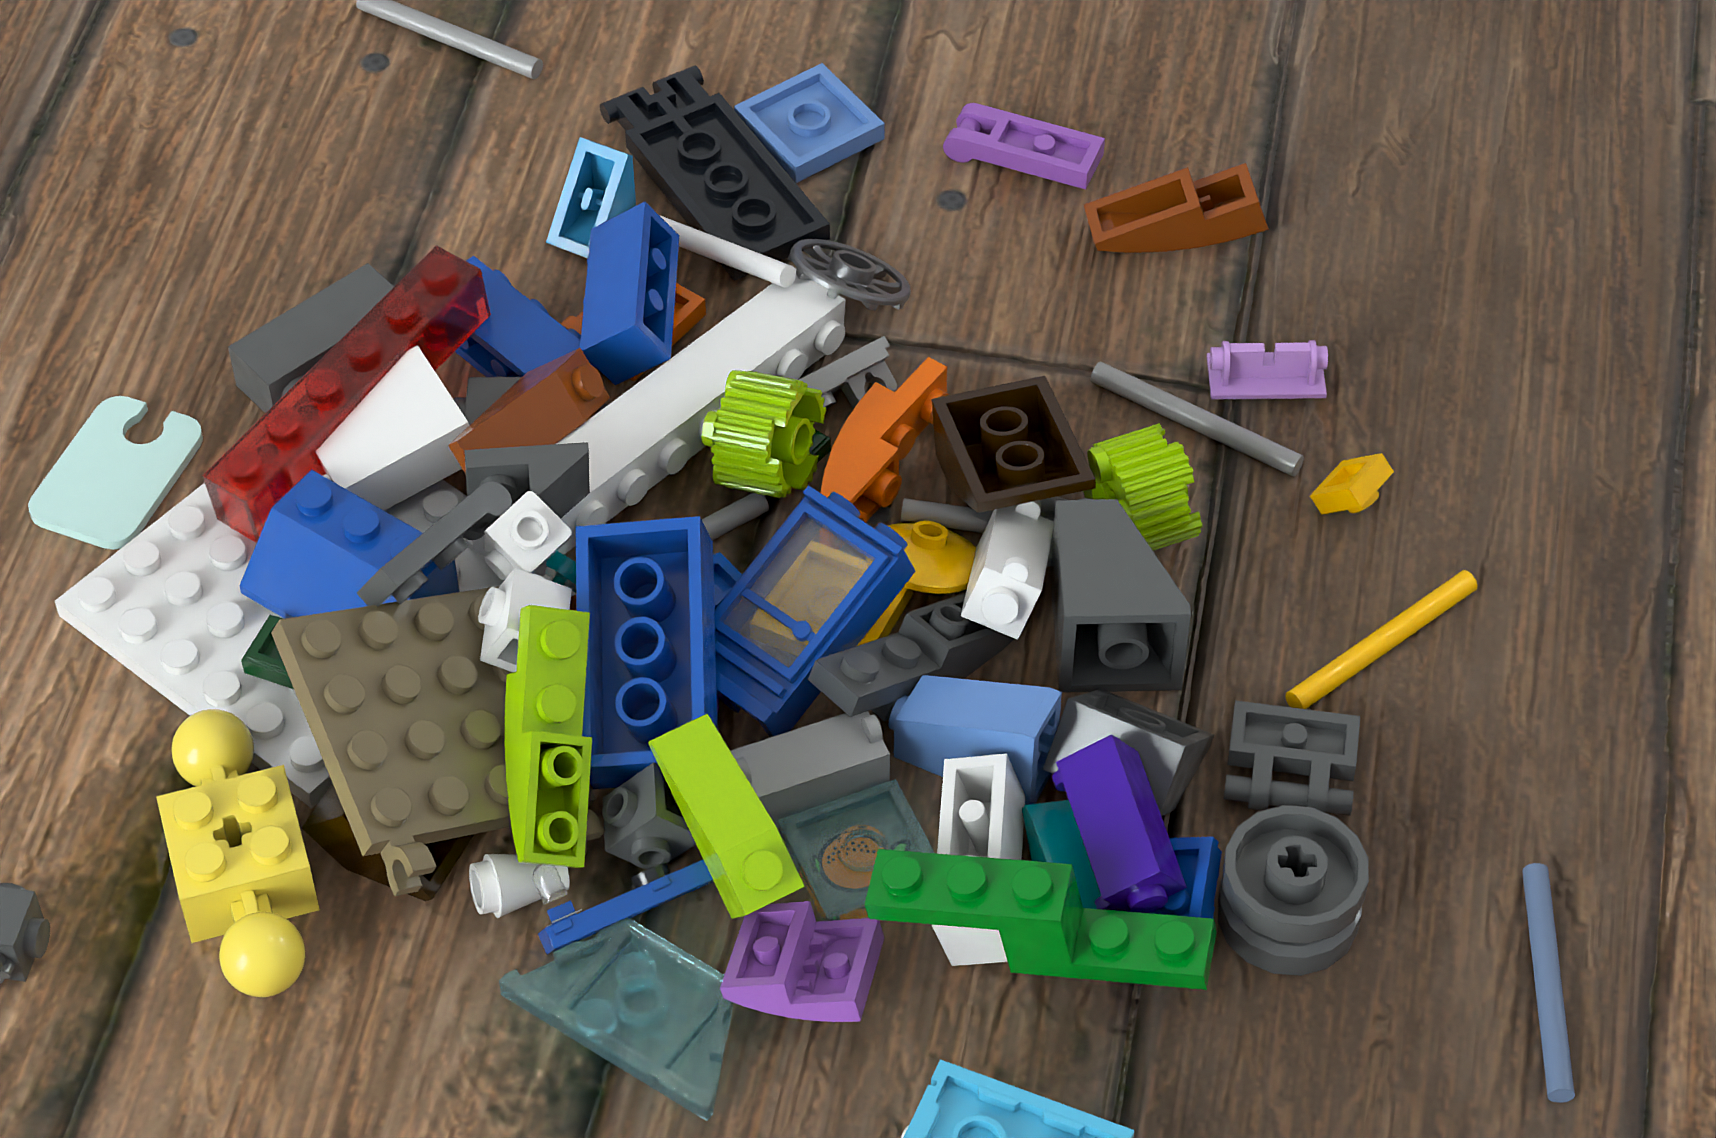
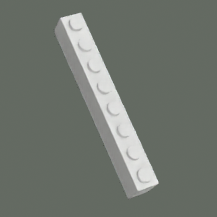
[472,268,845,557]

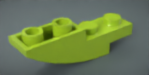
[505,605,592,868]

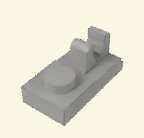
[799,336,897,409]

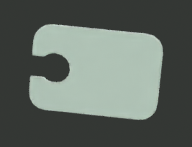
[28,396,203,550]

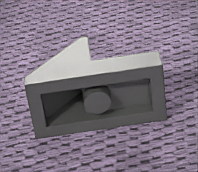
[464,442,590,519]

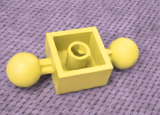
[156,709,320,997]

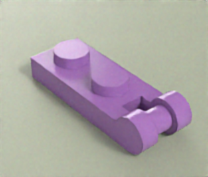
[943,103,1105,190]

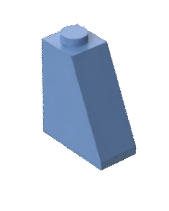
[889,675,1062,805]

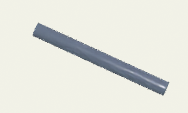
[1522,863,1575,1103]

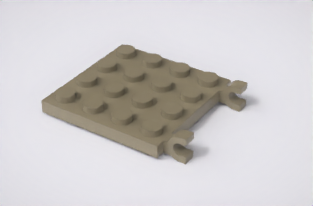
[271,586,605,896]

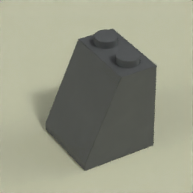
[1050,498,1191,693]

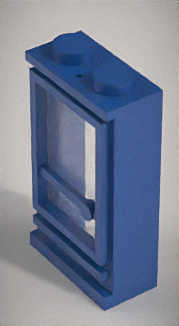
[715,485,916,738]

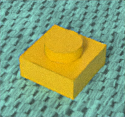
[1310,453,1394,514]

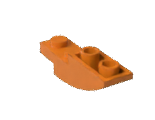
[820,357,949,551]

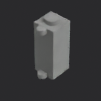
[731,711,890,828]

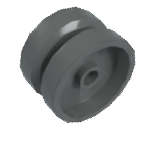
[1218,805,1369,976]

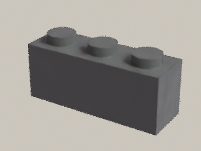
[228,263,415,424]

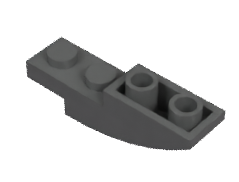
[808,593,1028,721]

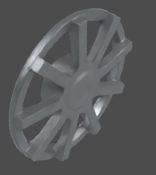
[788,239,911,311]

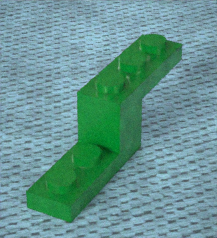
[864,849,1217,990]

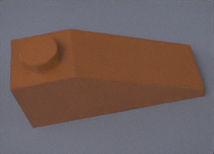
[448,348,610,474]

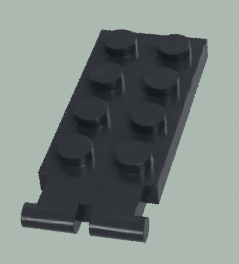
[600,65,830,281]

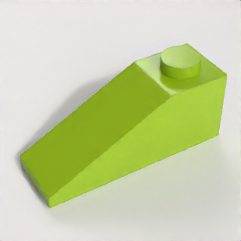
[648,713,805,919]

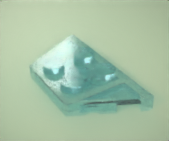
[499,918,734,1121]

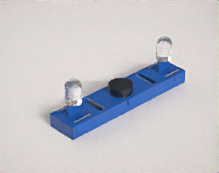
[532,860,714,955]

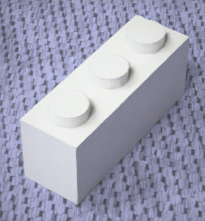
[932,754,1025,966]

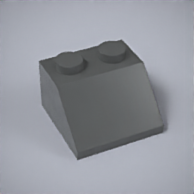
[1043,689,1214,816]

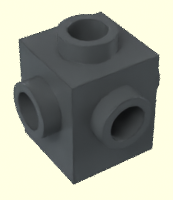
[602,762,696,870]

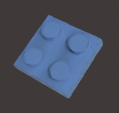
[734,63,885,183]

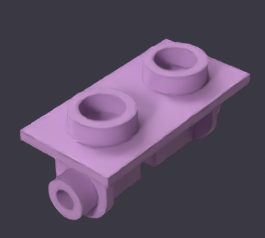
[1207,340,1328,399]

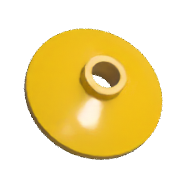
[865,521,976,594]

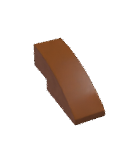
[1084,163,1269,253]

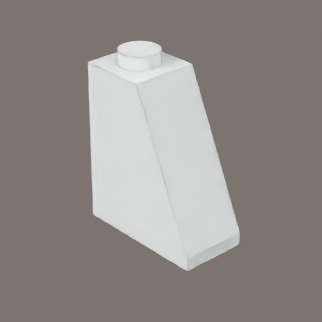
[315,345,469,511]

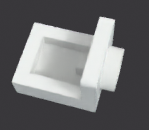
[484,491,572,581]

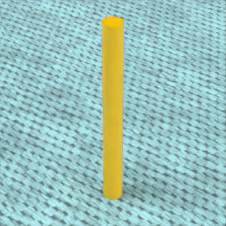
[1285,570,1478,709]

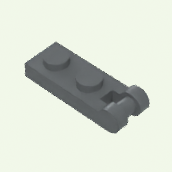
[357,482,512,607]

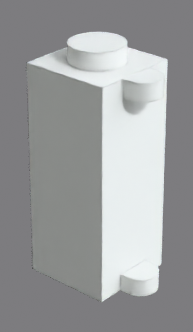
[961,500,1054,640]

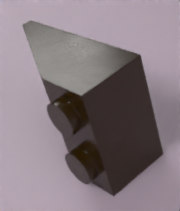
[931,376,1096,513]

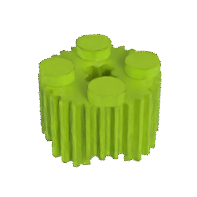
[701,370,826,498]
[1083,423,1203,551]

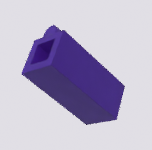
[1052,734,1187,913]

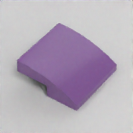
[720,901,884,1022]

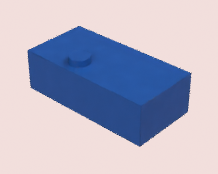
[576,516,718,789]

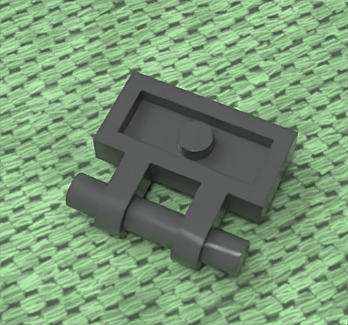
[1224,700,1360,816]

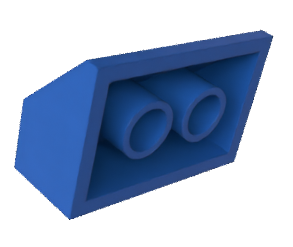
[239,470,460,619]

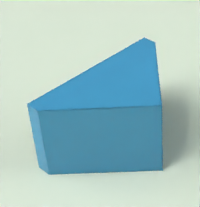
[546,137,636,258]

